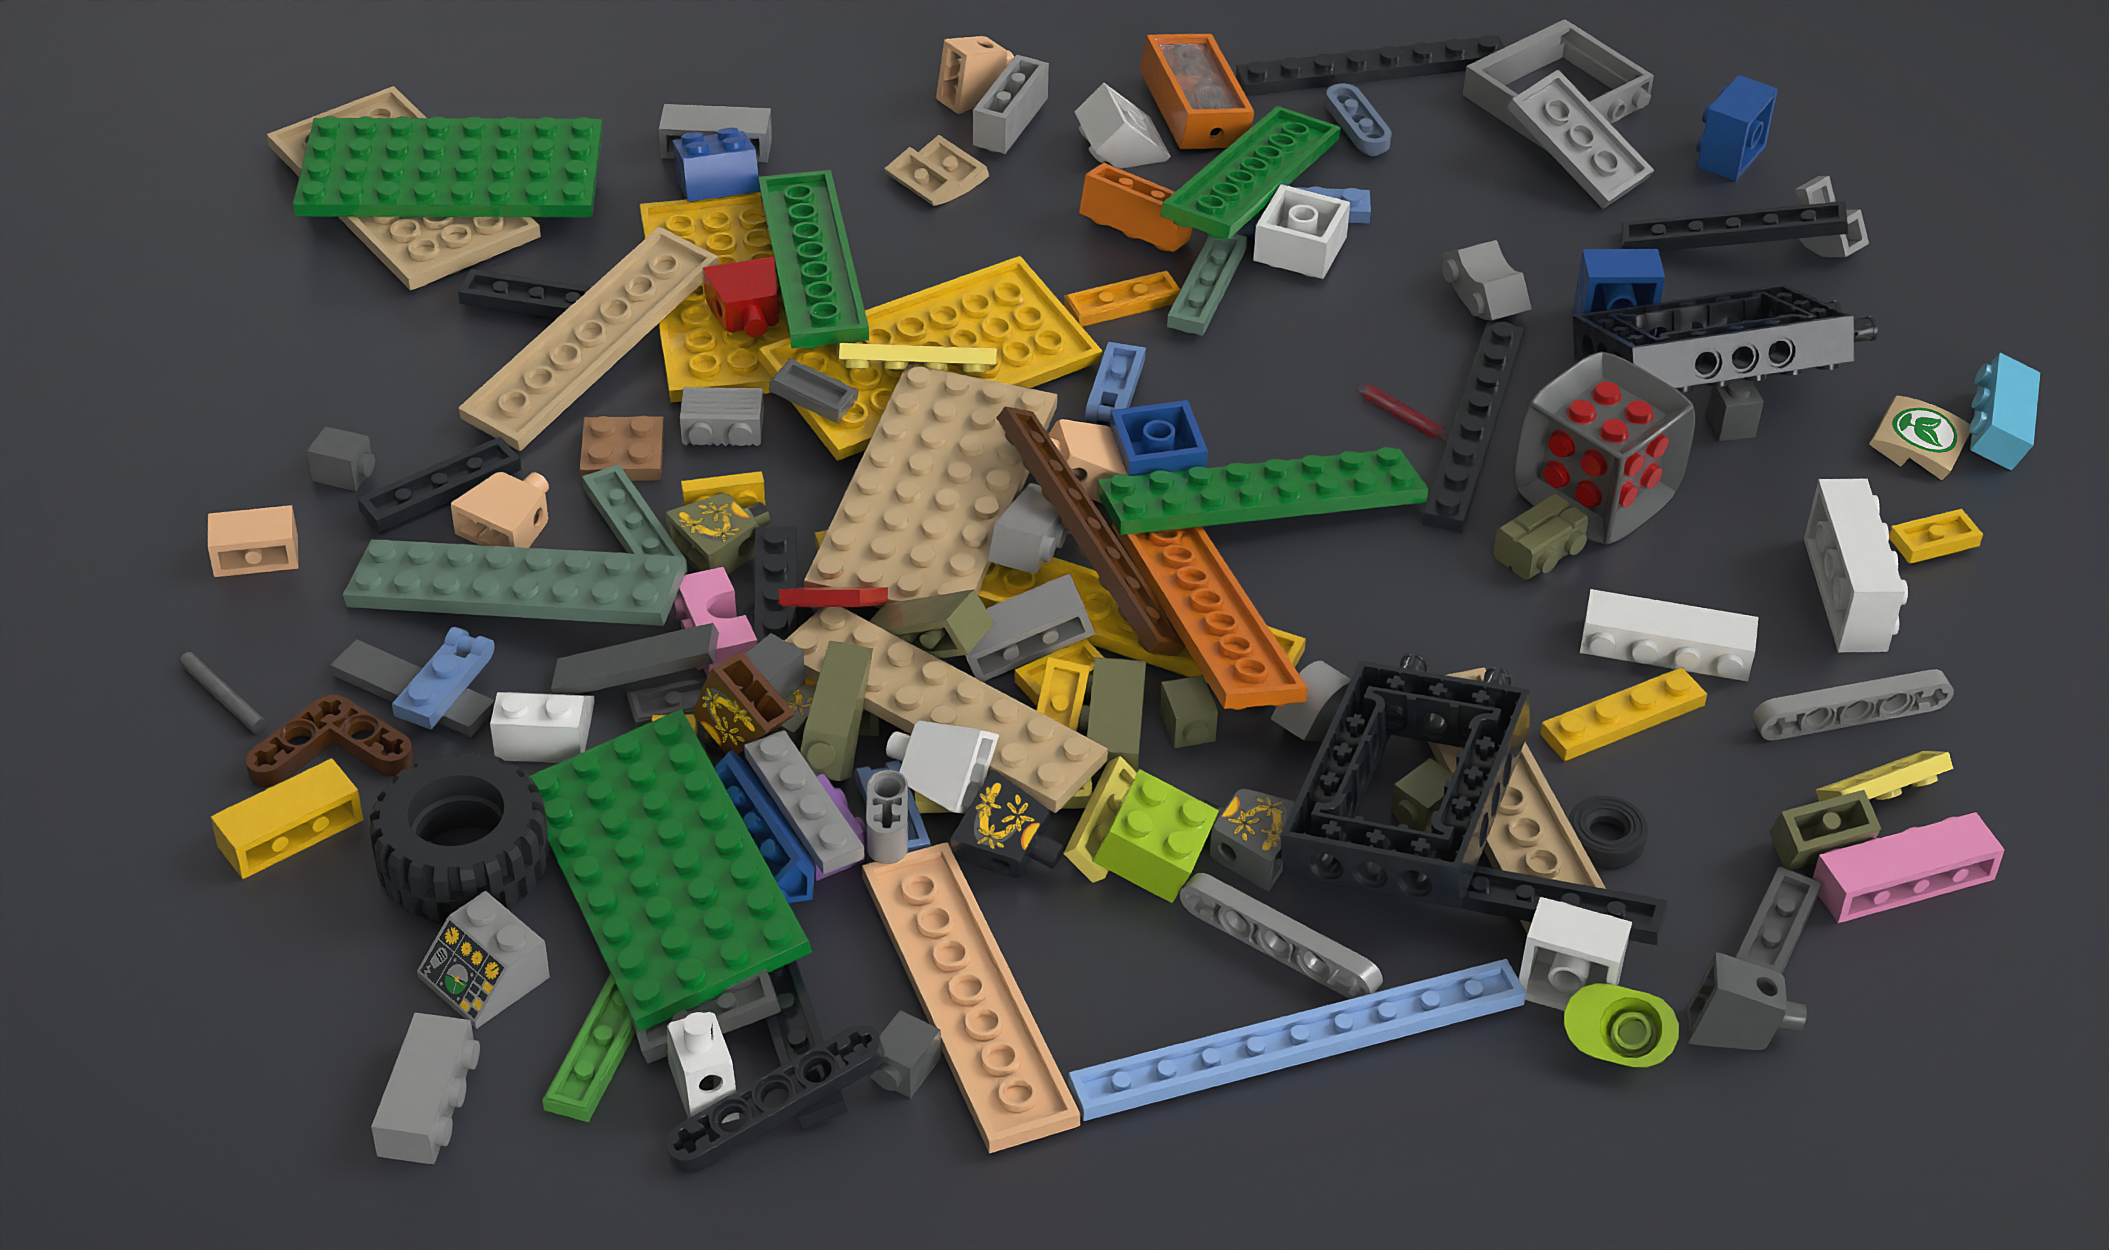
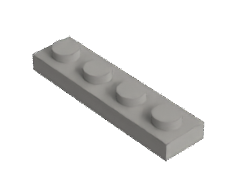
[744,730,864,875]

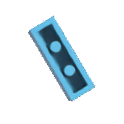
[1969,352,2040,471]

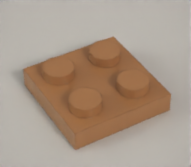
[580,416,664,482]

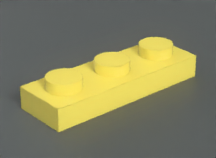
[1816,751,1953,801]
[1063,756,1137,883]

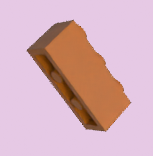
[1079,163,1193,252]

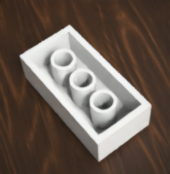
[1804,479,1908,653]

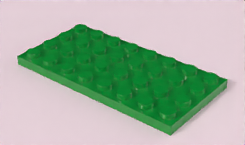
[293,116,603,217]
[529,709,812,1032]

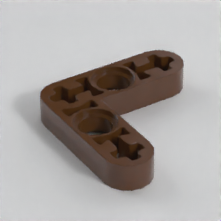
[245,694,414,787]

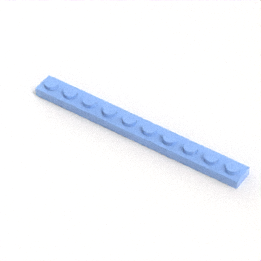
[1068,959,1526,1121]

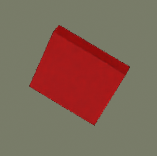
[779,587,888,607]

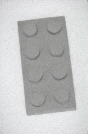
[1507,70,1654,209]

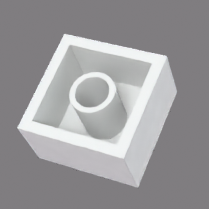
[1253,184,1350,279]
[1519,897,1632,1011]

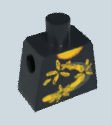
[951,770,1065,878]

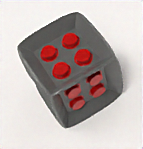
[1514,352,1695,545]

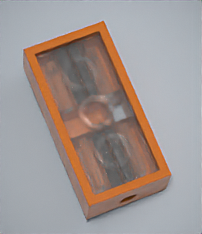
[1139,34,1255,149]

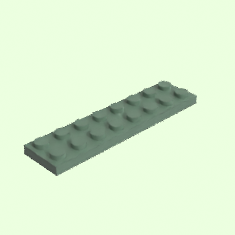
[343,539,687,626]

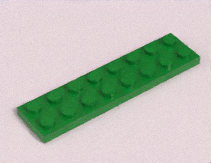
[1160,106,1341,239]
[758,170,869,349]
[1097,447,1429,535]

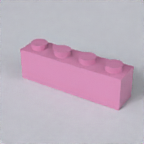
[1813,812,2005,923]

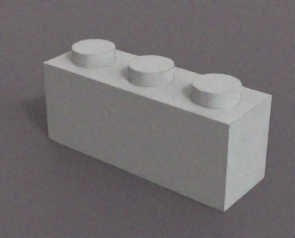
[973,55,1049,154]
[659,104,772,163]
[988,483,1071,574]
[965,573,1095,682]
[371,1012,480,1165]

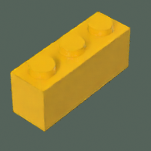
[210,758,364,879]

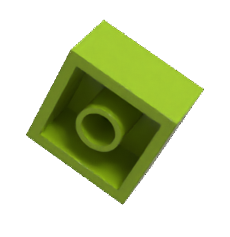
[1092,769,1219,903]

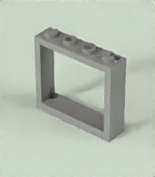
[1463,19,1654,152]

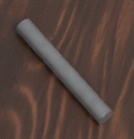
[179,652,267,734]

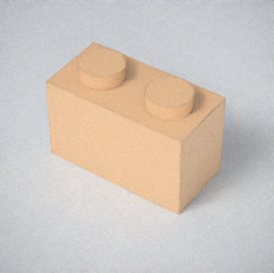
[208,505,298,577]

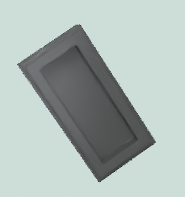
[769,358,858,423]

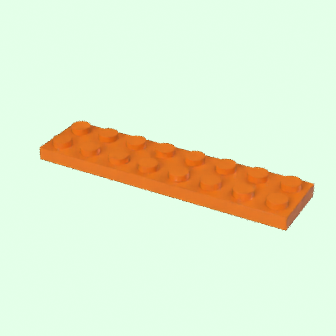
[1112,523,1308,710]

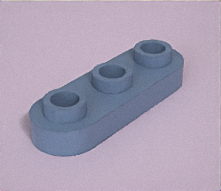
[1325,83,1392,156]

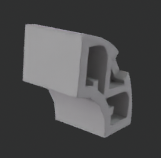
[1442,240,1532,320]

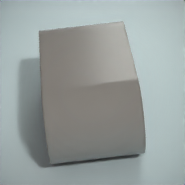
[866,770,908,864]

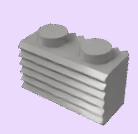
[680,387,764,446]

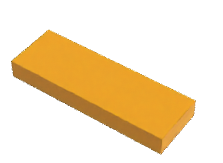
[1064,271,1181,327]

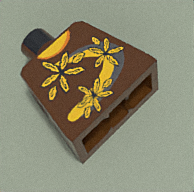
[693,651,795,755]

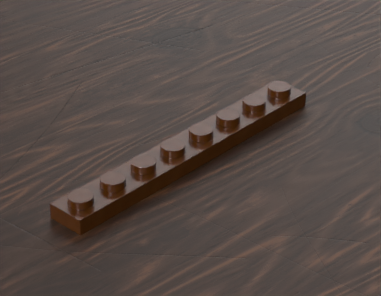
[996,406,1186,657]

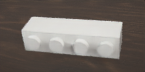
[1580,589,1759,681]

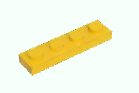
[1540,667,1707,762]

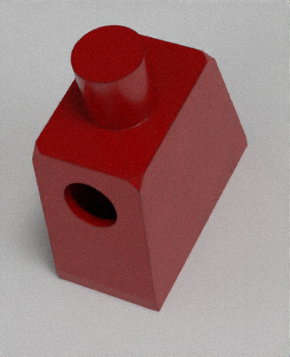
[703,256,779,337]

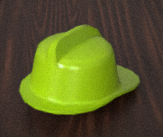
[1564,983,1679,1068]

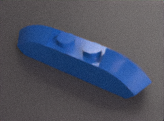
[714,750,815,903]

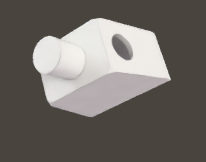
[886,721,999,814]
[667,1012,739,1123]

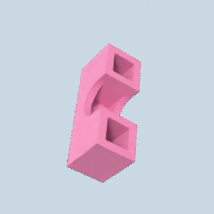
[672,567,757,677]

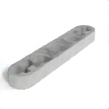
[1752,669,1954,740]
[1179,873,1383,999]

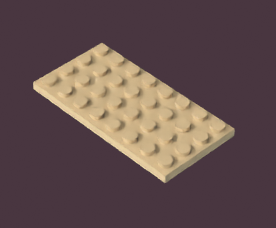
[267,86,541,291]
[804,364,1057,609]

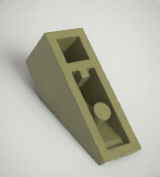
[800,640,873,781]

